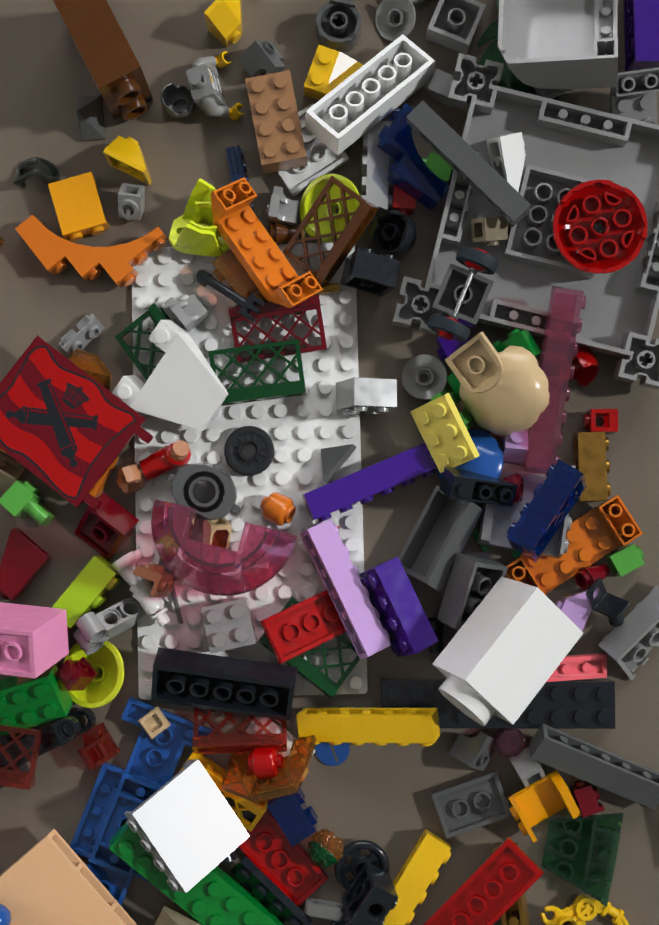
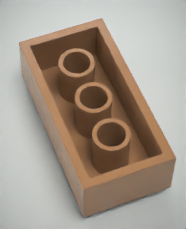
[245,70,308,174]

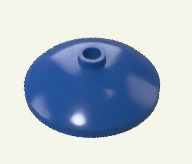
[437,429,504,480]

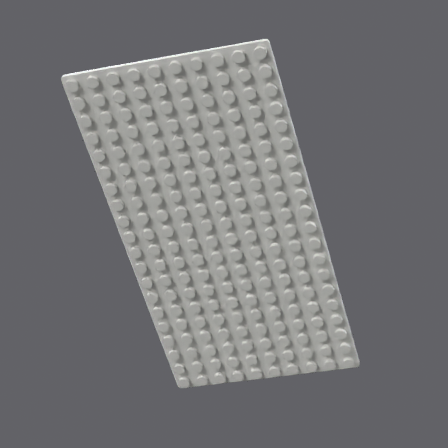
[132,243,368,700]

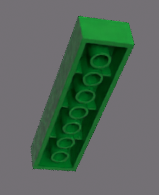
[109,822,283,925]

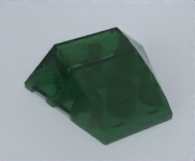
[541,813,624,907]

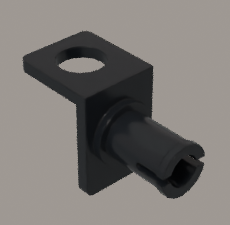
[586,578,630,627]

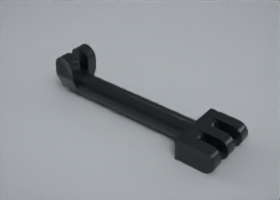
[196,270,265,322]

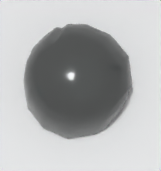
[160,83,196,118]

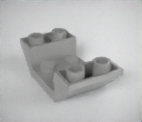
[609,67,659,125]

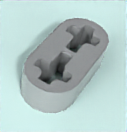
[304,898,343,921]

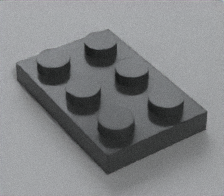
[431,770,512,839]

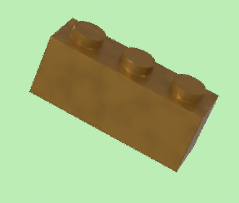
[573,432,611,502]

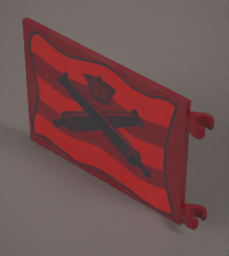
[0,335,153,509]

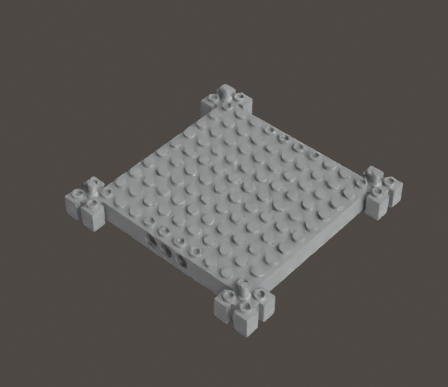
[392,53,659,390]

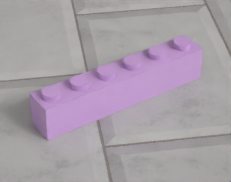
[300,519,391,659]

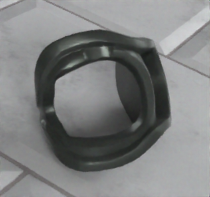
[13,157,60,188]

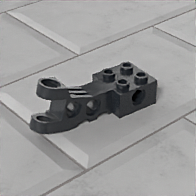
[0,707,96,789]
[330,862,399,925]

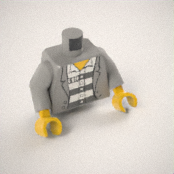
[186,51,245,121]

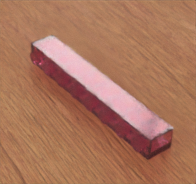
[523,286,586,475]

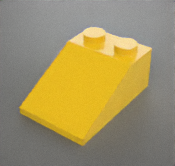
[304,45,363,100]

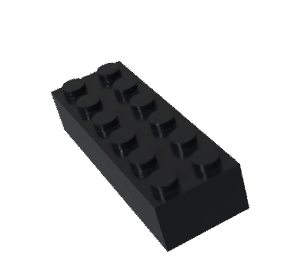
[151,647,298,721]

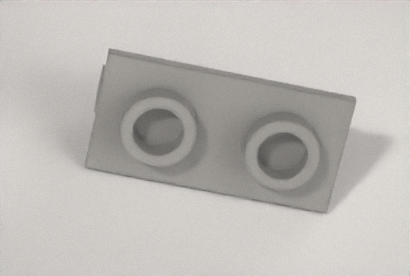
[58,313,106,358]

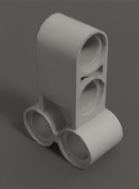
[73,598,141,655]

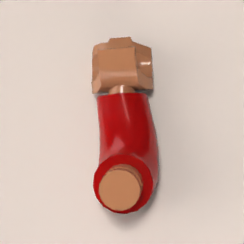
[116,440,191,494]

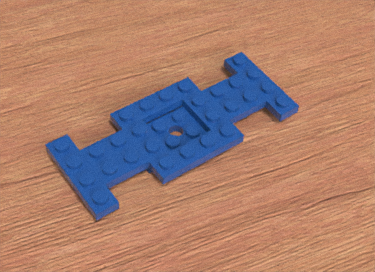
[70,696,216,906]

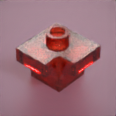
[78,722,120,770]

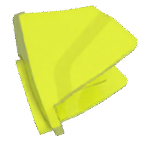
[169,179,232,257]

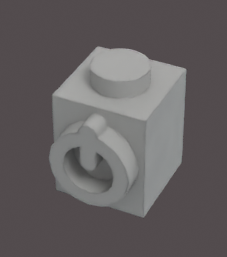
[118,183,145,221]

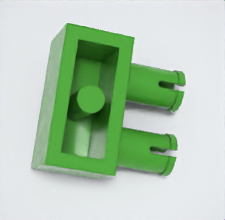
[0,480,55,526]

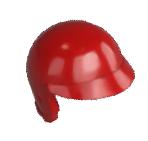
[558,346,599,387]

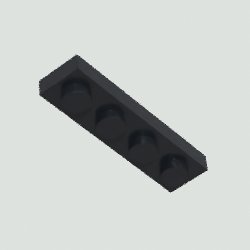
[230,856,312,925]

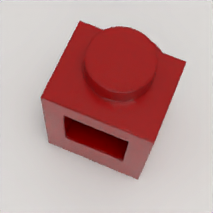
[583,409,619,434]

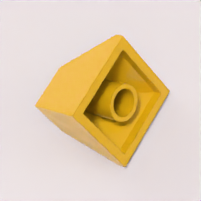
[103,136,152,185]

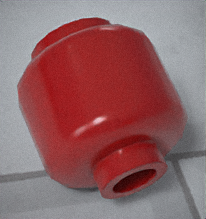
[248,746,284,779]

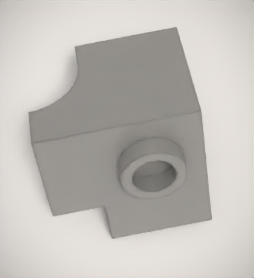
[265,186,299,227]
[165,294,210,332]

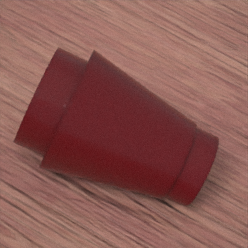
[575,564,610,589]

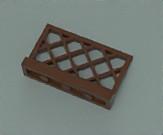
[282,176,379,284]

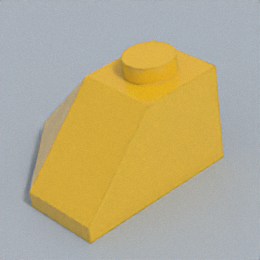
[204,0,242,48]

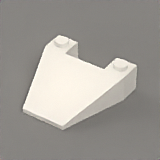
[112,320,228,431]

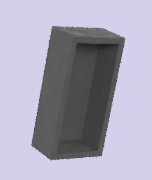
[398,485,484,591]

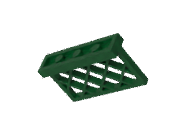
[115,303,171,380]
[208,339,306,406]
[258,597,360,698]

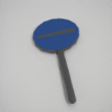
[315,742,351,766]

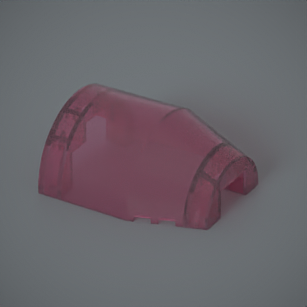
[151,499,299,596]

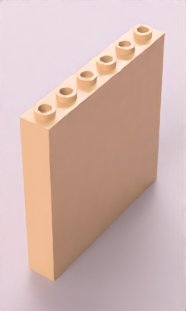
[0,829,137,925]

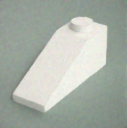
[486,132,526,192]

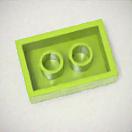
[52,556,122,629]

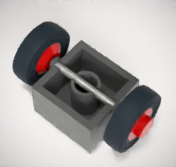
[427,246,499,342]

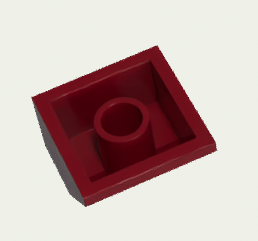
[74,492,139,561]

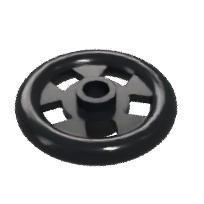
[334,840,389,890]

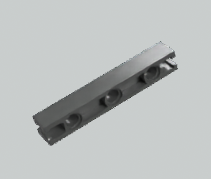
[406,100,531,227]

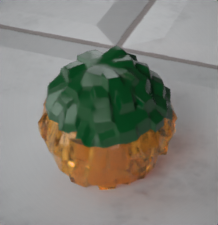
[308,829,344,867]

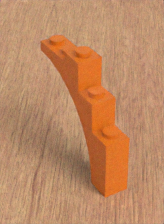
[15,214,168,288]

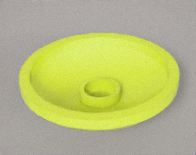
[300,174,361,243]
[63,641,125,708]

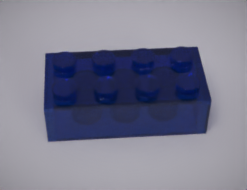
[507,459,587,563]

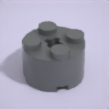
[316,0,361,52]

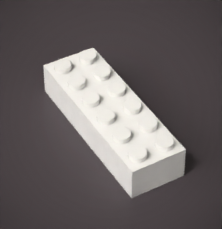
[306,34,435,156]

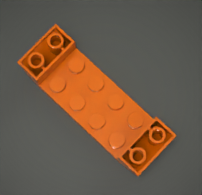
[211,177,323,308]
[506,495,643,595]

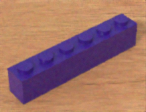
[302,443,437,523]

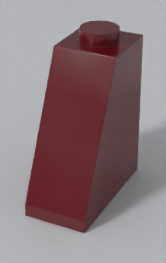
[0,528,53,600]

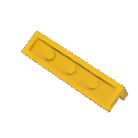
[180,749,270,832]

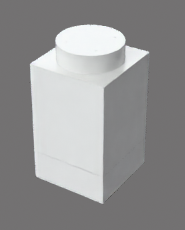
[432,576,583,726]

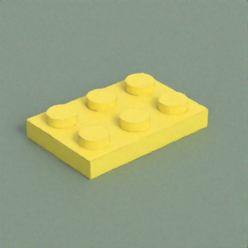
[410,393,480,473]

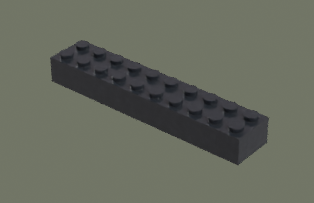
[381,678,615,729]

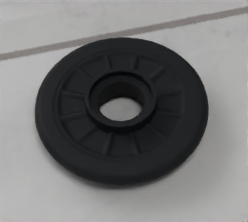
[224,426,274,476]

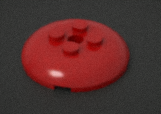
[553,179,648,274]

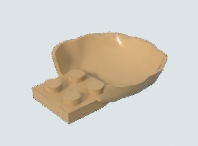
[445,332,550,437]

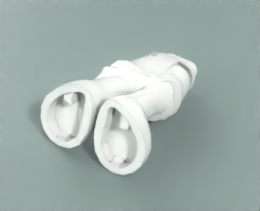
[111,549,170,627]

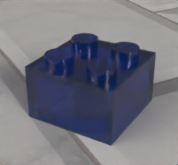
[267,782,318,847]

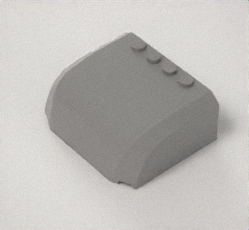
[498,0,618,89]

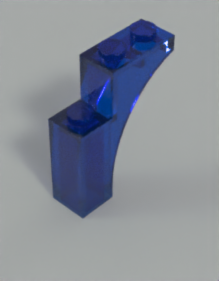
[377,103,450,210]

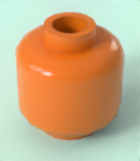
[260,492,296,526]

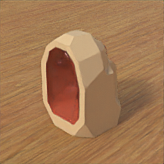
[203,518,231,557]

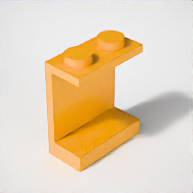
[48,172,110,242]
[508,770,582,843]

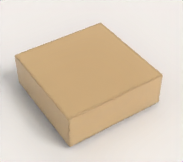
[138,706,171,740]

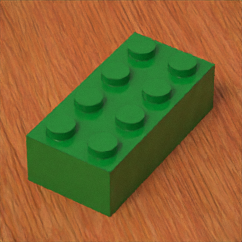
[0,664,73,736]

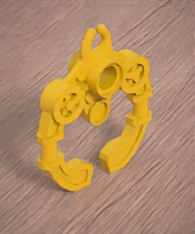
[539,894,629,925]

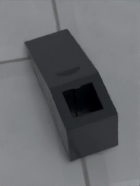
[439,467,518,507]

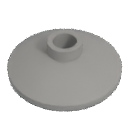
[375,0,416,41]
[402,354,447,400]

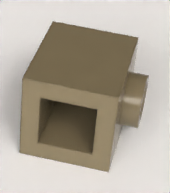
[471,216,508,246]

